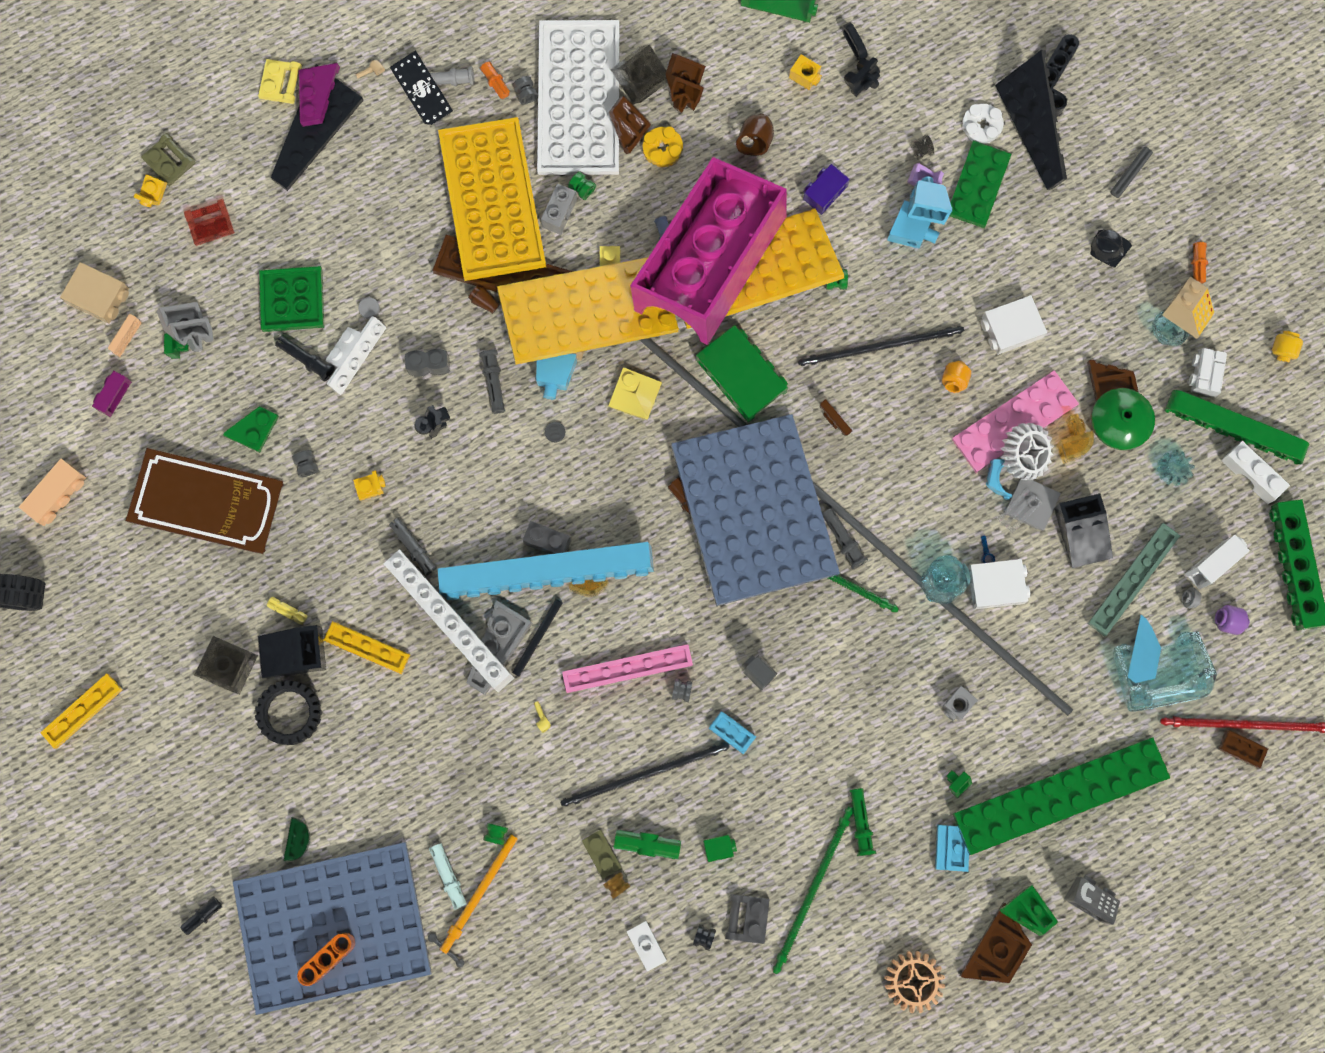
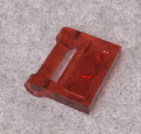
[184,199,235,246]

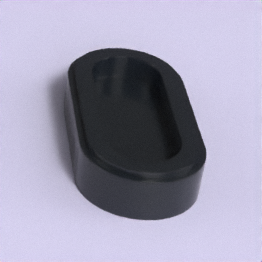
[842,22,868,60]

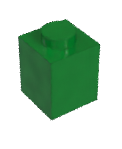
[703,835,737,862]

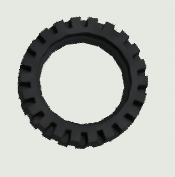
[255,680,322,745]

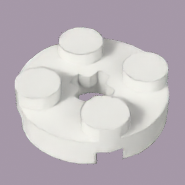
[962,104,1004,144]

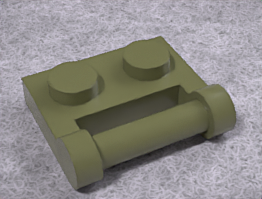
[141,133,196,187]

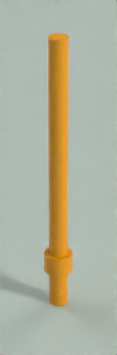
[439,834,518,954]

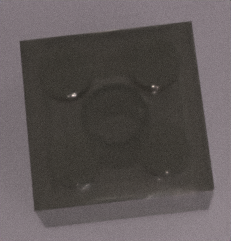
[610,44,667,104]
[194,636,258,695]

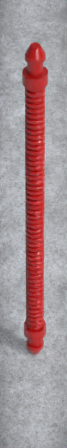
[1160,716,1325,733]

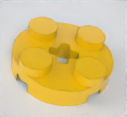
[643,127,683,167]

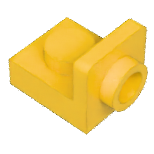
[134,174,168,207]
[353,470,386,501]

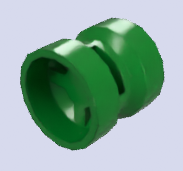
[568,171,596,200]
[826,269,848,290]

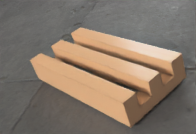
[108,314,142,357]

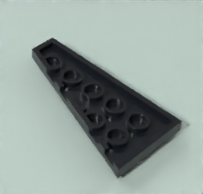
[271,64,364,191]

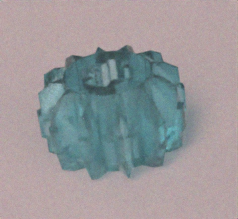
[1157,450,1195,486]

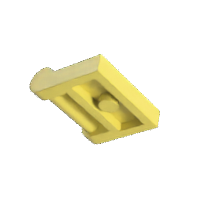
[258,59,302,104]

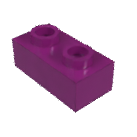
[92,370,132,418]

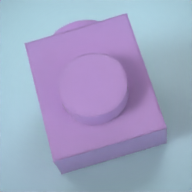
[907,163,944,187]

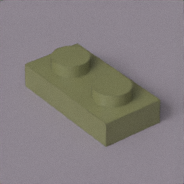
[581,830,622,879]

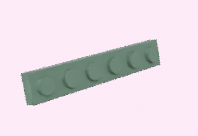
[1087,523,1181,637]

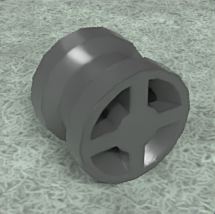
[672,679,693,703]

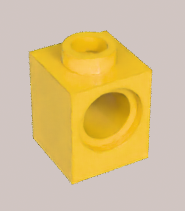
[789,54,822,90]

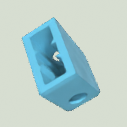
[907,176,952,225]
[887,200,940,249]
[536,354,577,400]

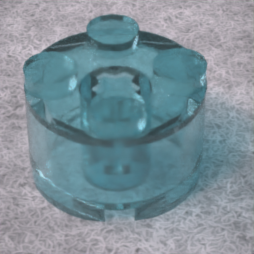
[921,555,970,604]

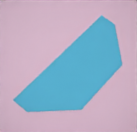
[1128,615,1161,683]

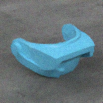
[986,459,1013,500]

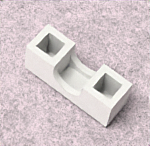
[1221,441,1290,504]

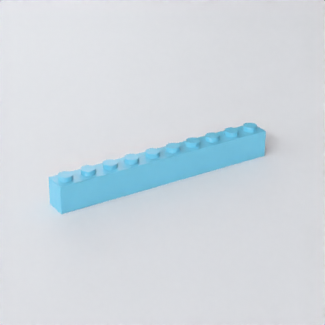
[438,542,654,600]

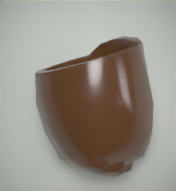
[736,113,774,156]

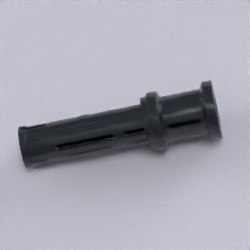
[275,335,335,382]

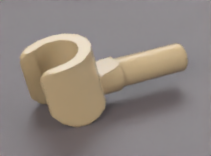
[356,60,385,78]

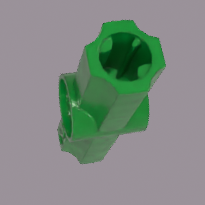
[614,830,681,859]

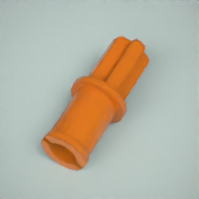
[480,61,510,99]
[1191,242,1208,284]

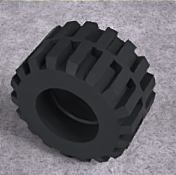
[0,574,46,611]

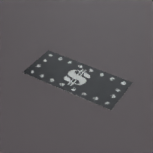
[390,50,453,125]

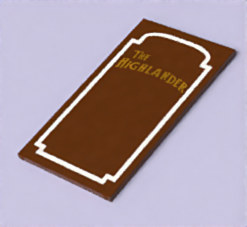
[126,448,284,554]

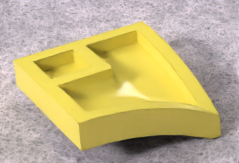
[608,367,662,420]

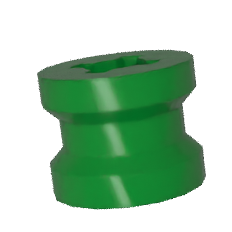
[483,823,508,845]

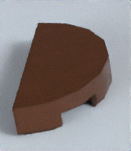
[820,399,852,436]

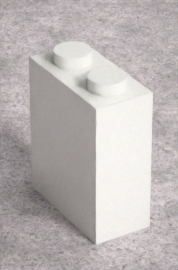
[981,295,1047,355]
[1185,535,1250,590]
[968,559,1030,610]

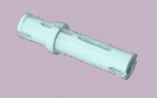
[429,843,467,910]

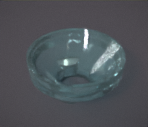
[1152,311,1189,346]

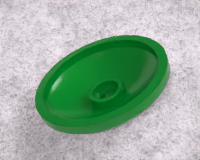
[1091,388,1155,450]

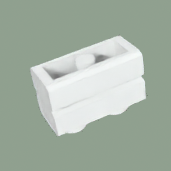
[1189,348,1227,398]

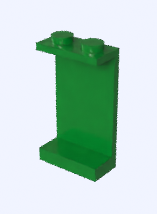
[741,0,818,23]

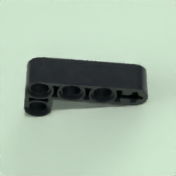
[1046,34,1079,117]

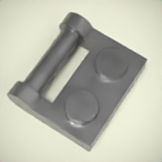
[725,894,770,944]

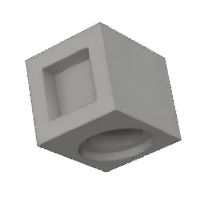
[942,686,978,721]

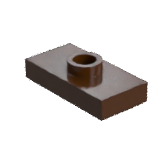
[1218,729,1269,769]

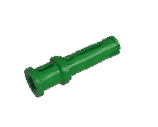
[850,788,877,857]

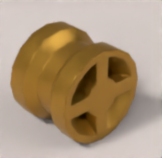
[603,872,631,899]

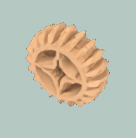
[884,951,945,1013]

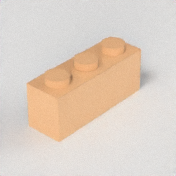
[19,459,86,526]

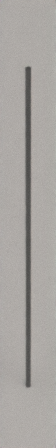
[640,338,1073,716]

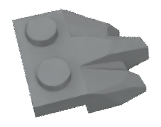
[156,302,213,352]

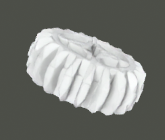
[1000,423,1055,480]

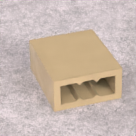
[60,262,129,324]

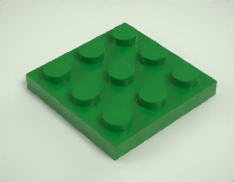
[259,266,325,332]

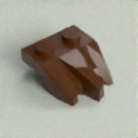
[666,53,706,113]

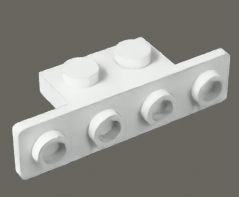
[325,316,386,395]

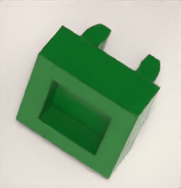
[164,333,189,359]
[946,770,972,799]

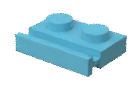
[935,825,969,872]

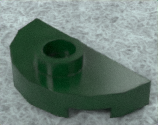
[283,817,310,861]

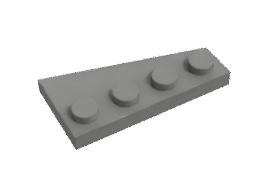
[466,600,533,695]

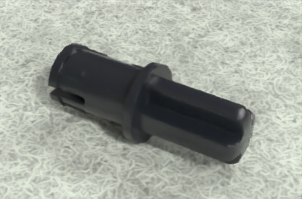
[180,896,223,935]

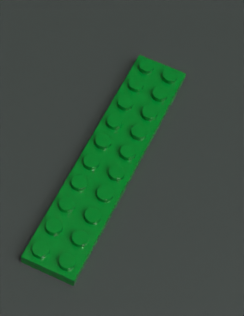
[953,737,1170,855]

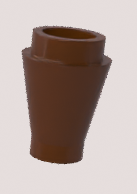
[468,285,500,314]

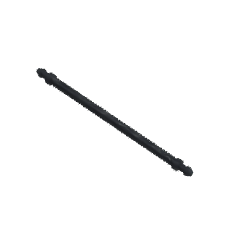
[798,326,964,366]
[560,743,730,807]

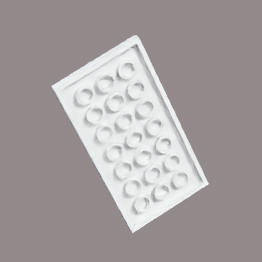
[537,20,620,175]

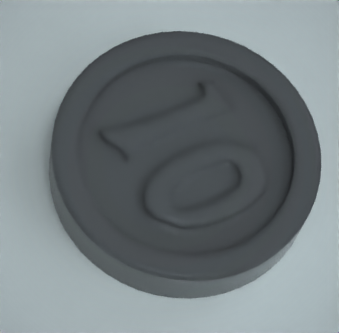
[545,422,566,443]

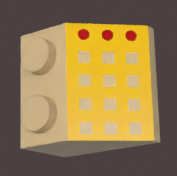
[1163,276,1214,339]

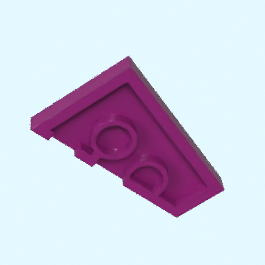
[299,63,340,127]

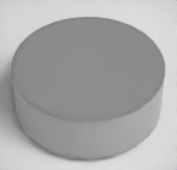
[359,298,380,319]

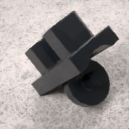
[844,57,880,97]
[414,405,450,439]

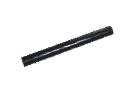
[512,599,563,677]

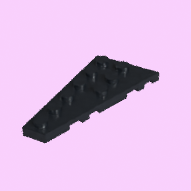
[995,50,1067,190]

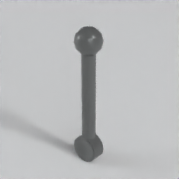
[428,933,465,968]

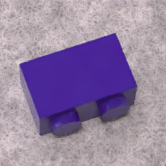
[803,164,850,215]

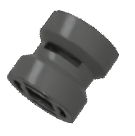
[513,76,538,105]
[292,450,319,478]

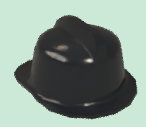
[1090,229,1132,268]

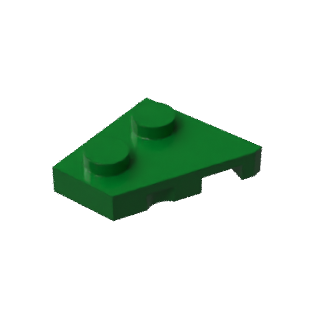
[223,406,279,453]
[1000,885,1058,936]

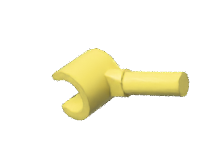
[534,701,551,733]

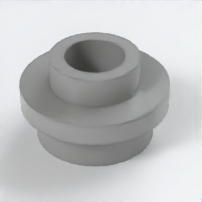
[1182,587,1201,609]

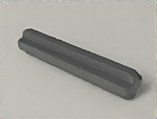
[1110,147,1153,198]

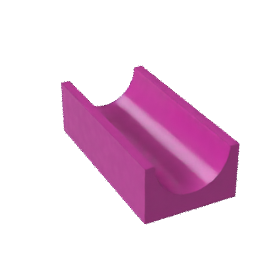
[630,157,787,345]

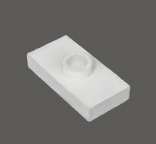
[627,921,667,972]

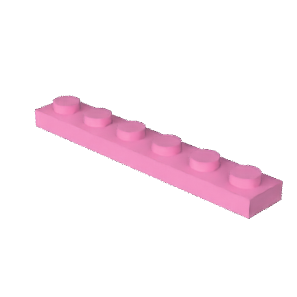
[562,644,693,693]

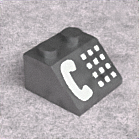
[1064,875,1120,925]

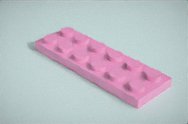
[952,370,1079,473]

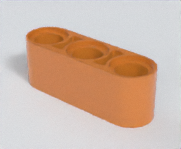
[297,933,355,986]

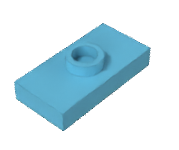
[708,711,756,754]

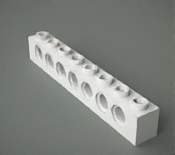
[383,549,514,693]

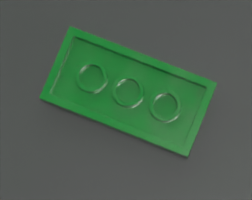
[949,141,1012,229]

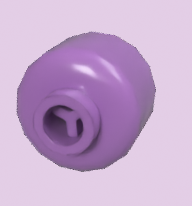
[1215,605,1250,635]

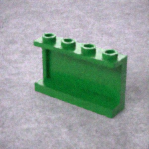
[696,325,788,423]

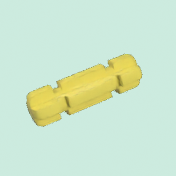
[267,597,308,625]

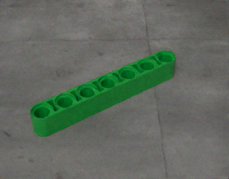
[1165,390,1310,465]

